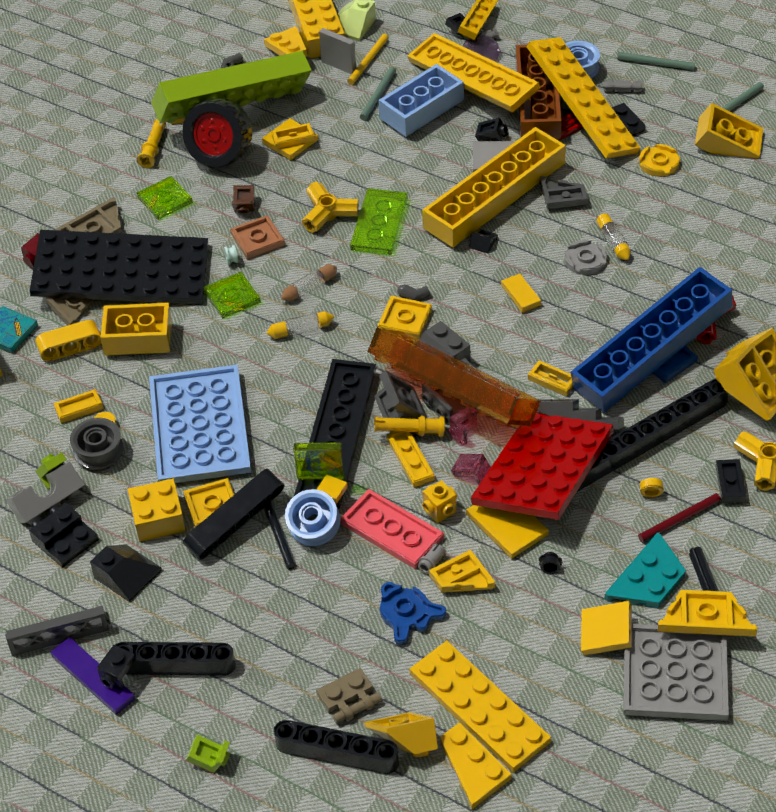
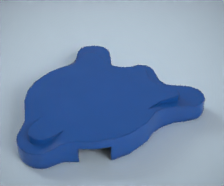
[380,582,446,645]

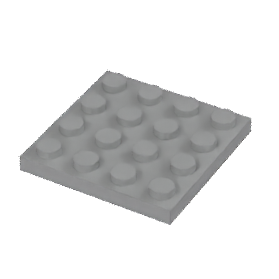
[623,624,729,721]

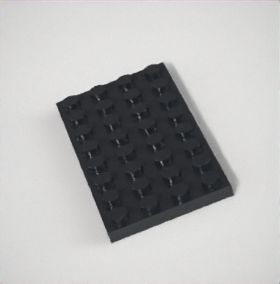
[30,229,208,305]

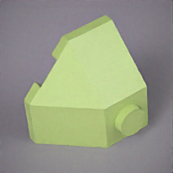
[337,0,376,41]

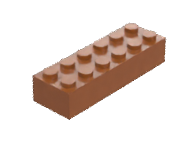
[515,45,561,139]

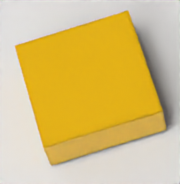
[316,474,348,504]

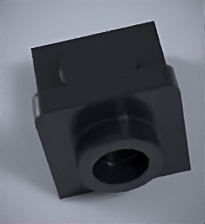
[475,117,509,141]

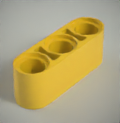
[35,320,101,361]

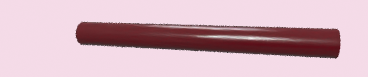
[638,493,721,543]

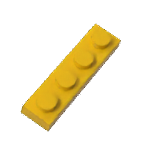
[458,0,498,40]

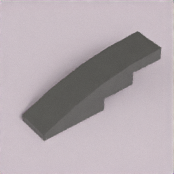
[528,399,624,429]

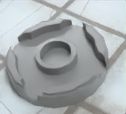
[564,240,607,275]

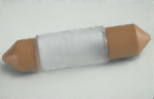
[281,264,337,302]

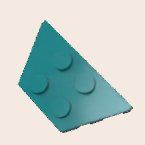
[604,532,686,608]

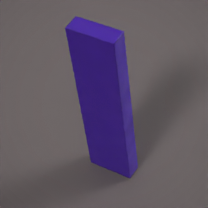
[50,637,135,715]

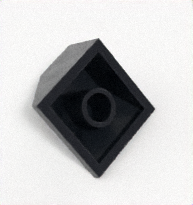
[90,544,162,602]

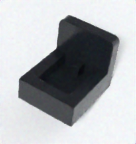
[97,645,136,690]

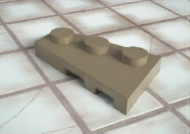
[44,297,94,326]

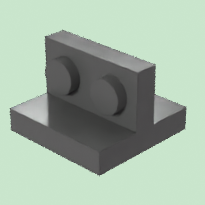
[374,370,427,419]

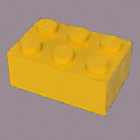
[100,303,172,355]

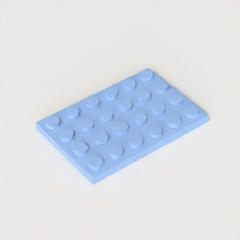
[149,365,251,483]

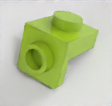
[35,452,67,490]
[186,734,230,773]

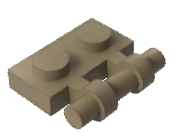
[316,668,382,724]

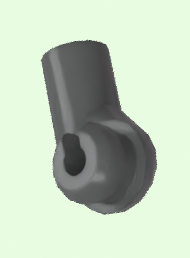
[221,53,243,68]
[397,284,430,301]

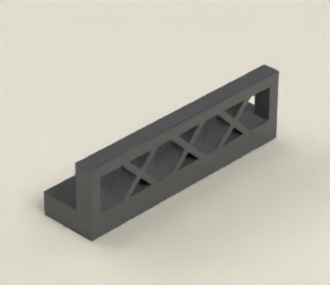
[5,606,109,656]

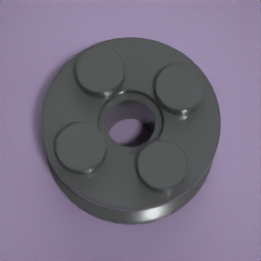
[70,418,123,470]

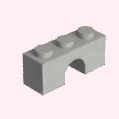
[6,461,84,525]

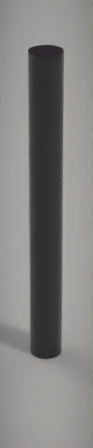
[264,502,295,569]

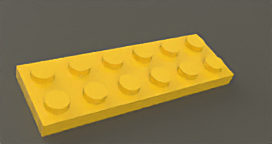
[409,640,551,773]

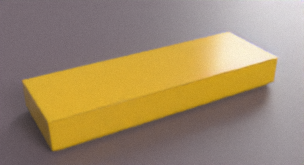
[386,432,435,488]

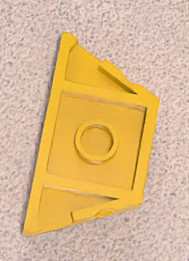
[658,590,757,637]

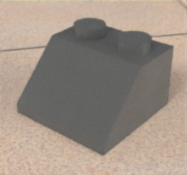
[408,321,471,384]

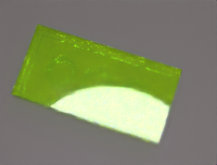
[350,188,408,255]

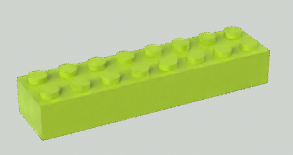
[151,51,312,123]

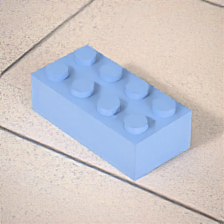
[378,64,464,137]

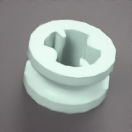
[224,245,238,265]

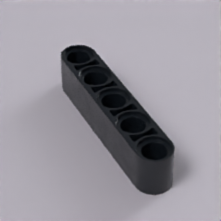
[183,468,285,560]
[115,642,236,676]
[274,720,399,774]

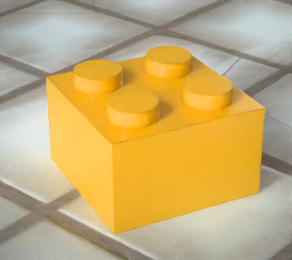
[127,478,186,542]

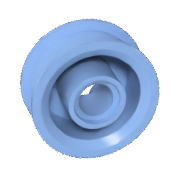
[565,41,600,79]
[285,489,340,546]

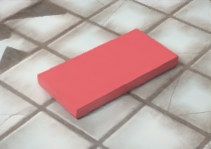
[340,489,444,569]

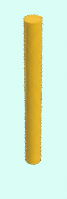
[347,34,389,85]

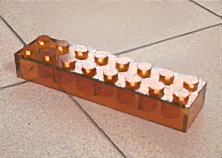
[367,327,541,428]

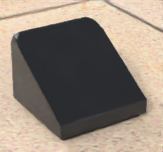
[469,229,498,253]

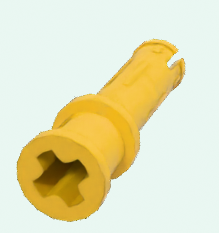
[137,119,166,168]
[374,416,445,437]

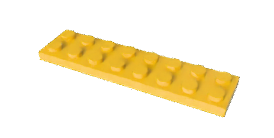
[407,33,540,113]
[527,37,641,159]

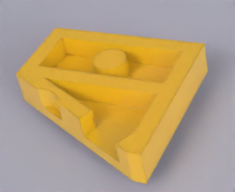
[429,549,495,593]

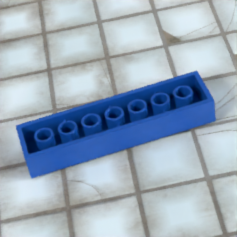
[571,267,733,413]

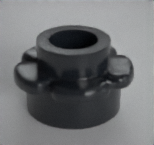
[539,552,563,574]

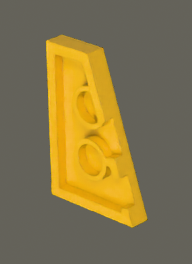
[263,26,308,57]
[440,722,512,809]

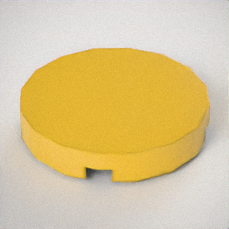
[639,144,680,177]

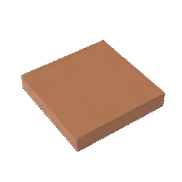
[230,215,285,260]

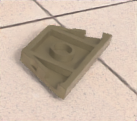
[55,197,122,234]

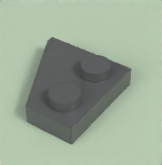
[540,176,588,209]

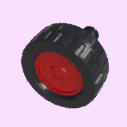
[182,98,252,167]

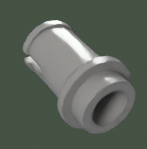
[418,544,446,574]

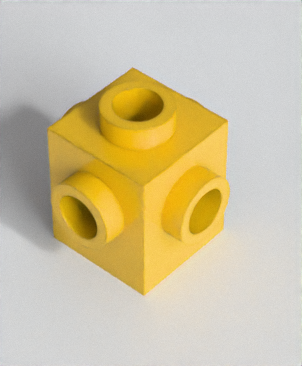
[422,480,457,524]

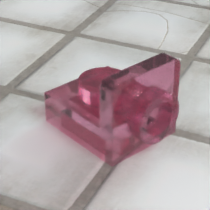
[451,454,491,485]

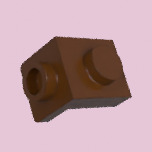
[232,185,255,214]

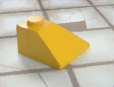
[726,328,776,380]
[364,712,438,757]

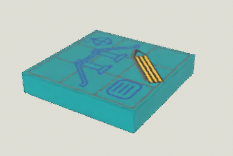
[0,305,38,353]

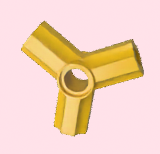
[302,181,359,233]
[734,431,776,491]

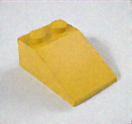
[695,103,763,159]
[713,343,776,421]

